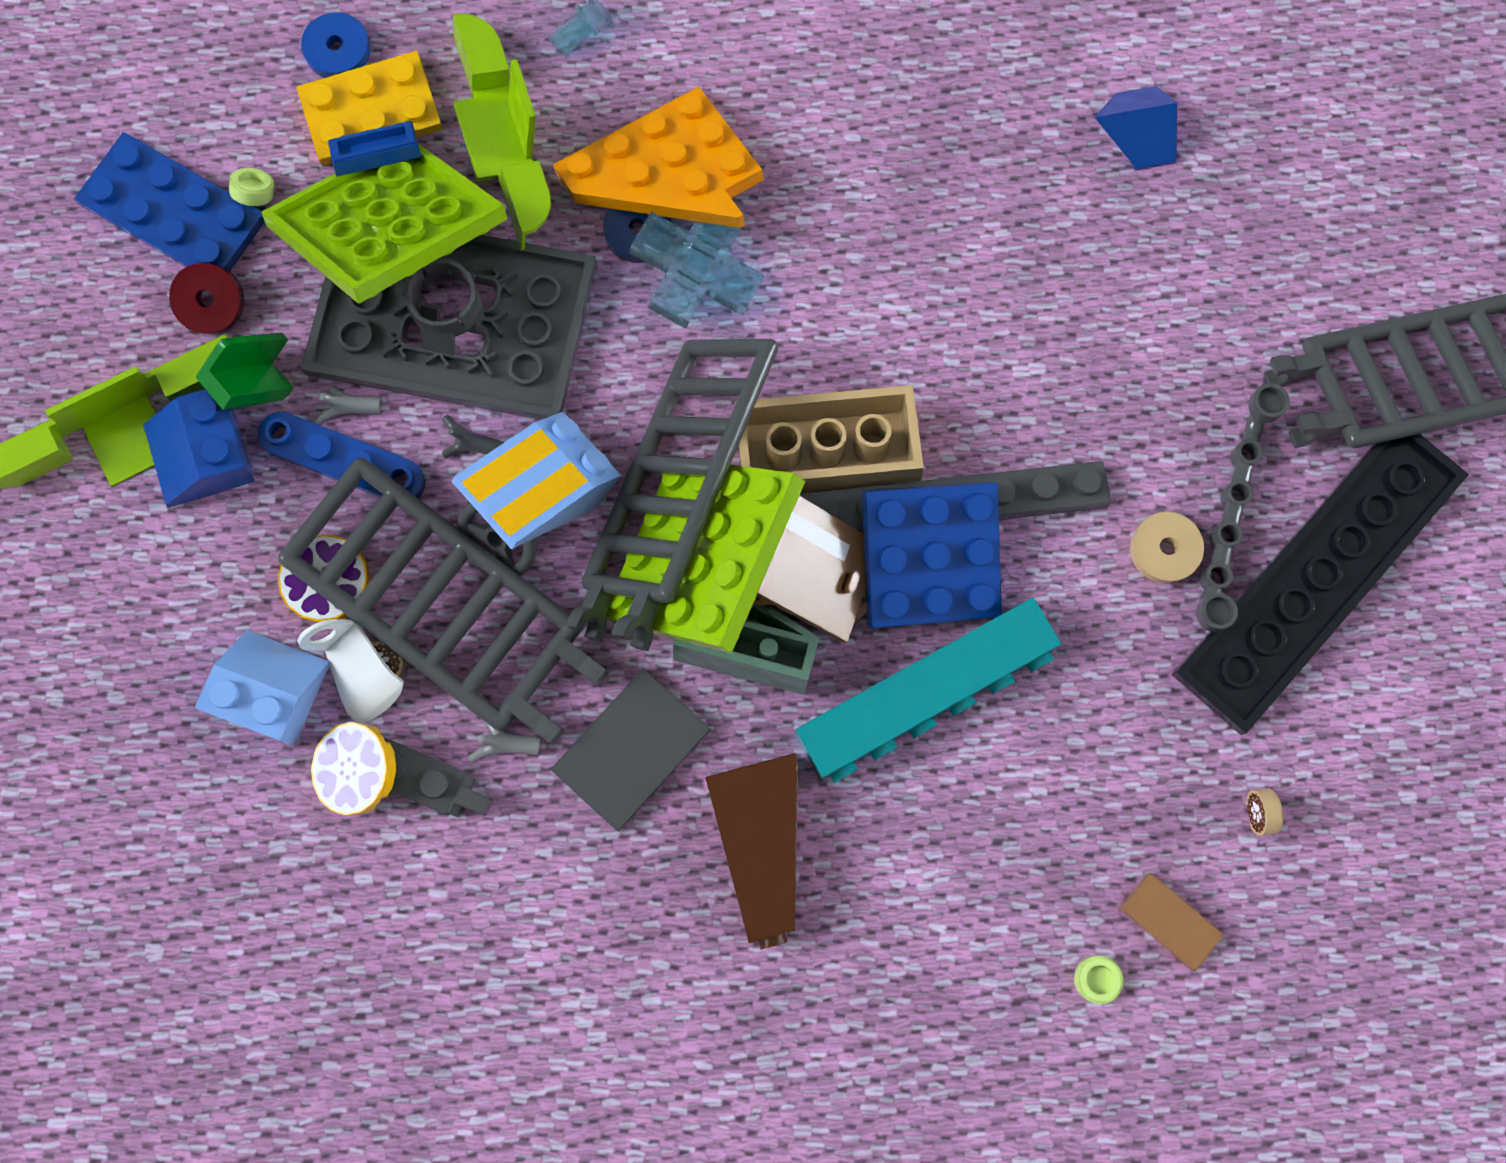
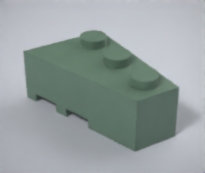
[673,604,820,695]

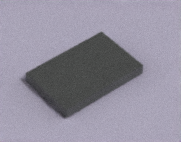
[550,668,711,832]

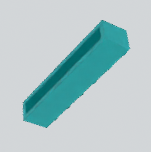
[794,597,1062,783]

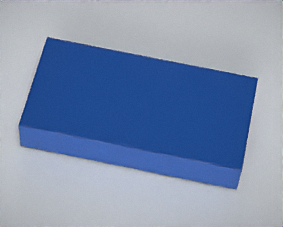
[328,121,421,177]

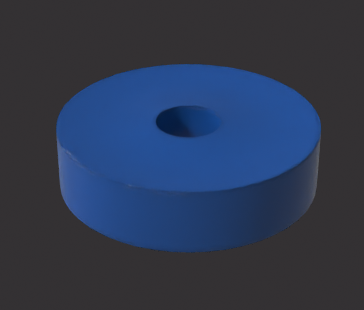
[301,12,371,78]

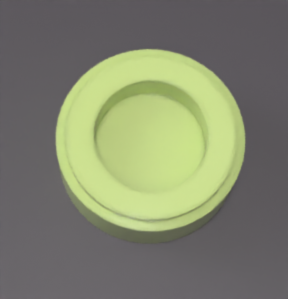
[229,168,274,206]
[1074,955,1123,1004]

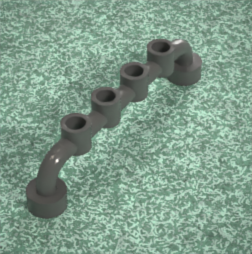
[1196,383,1290,632]

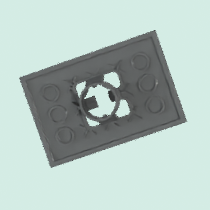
[301,235,597,420]

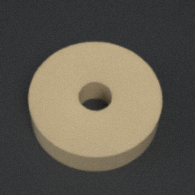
[1130,512,1204,584]

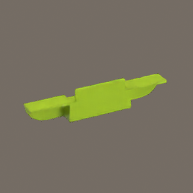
[453,13,551,250]
[0,334,227,489]

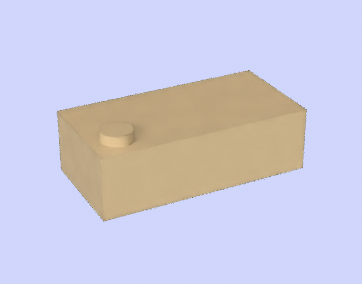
[735,385,924,494]

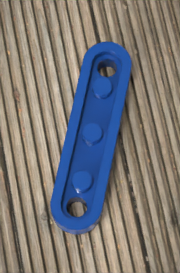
[258,412,425,498]

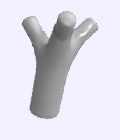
[312,386,381,425]
[468,724,540,763]

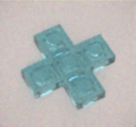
[629,211,765,329]

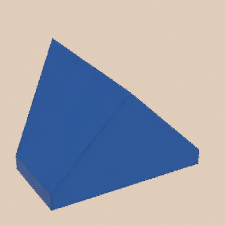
[1094,86,1177,171]

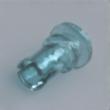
[548,0,614,58]

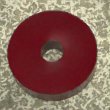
[169,263,244,334]

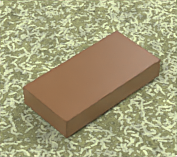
[1119,873,1224,971]

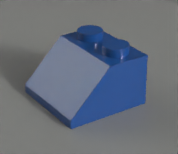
[143,389,255,508]

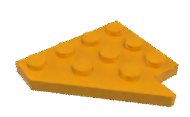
[553,86,764,228]

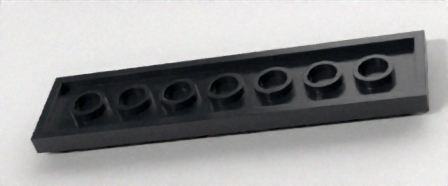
[1171,434,1469,735]

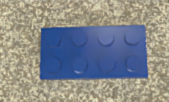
[74,132,265,271]

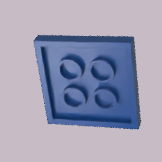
[861,481,1002,628]

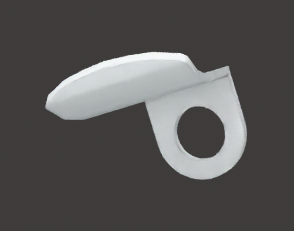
[297,619,404,723]

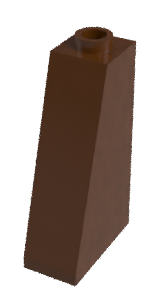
[705,753,798,950]

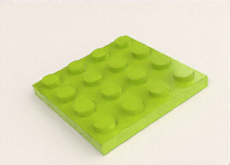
[261,143,508,304]
[605,465,806,654]

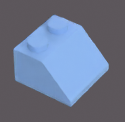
[195,630,330,746]

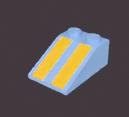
[451,412,621,549]

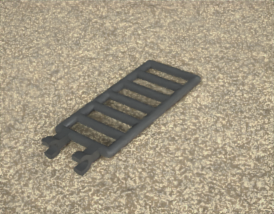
[1264,294,1506,448]
[565,339,778,651]
[278,458,609,744]

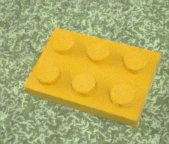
[296,50,443,166]

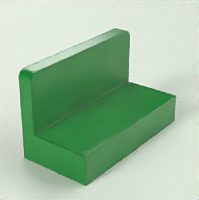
[196,332,294,410]

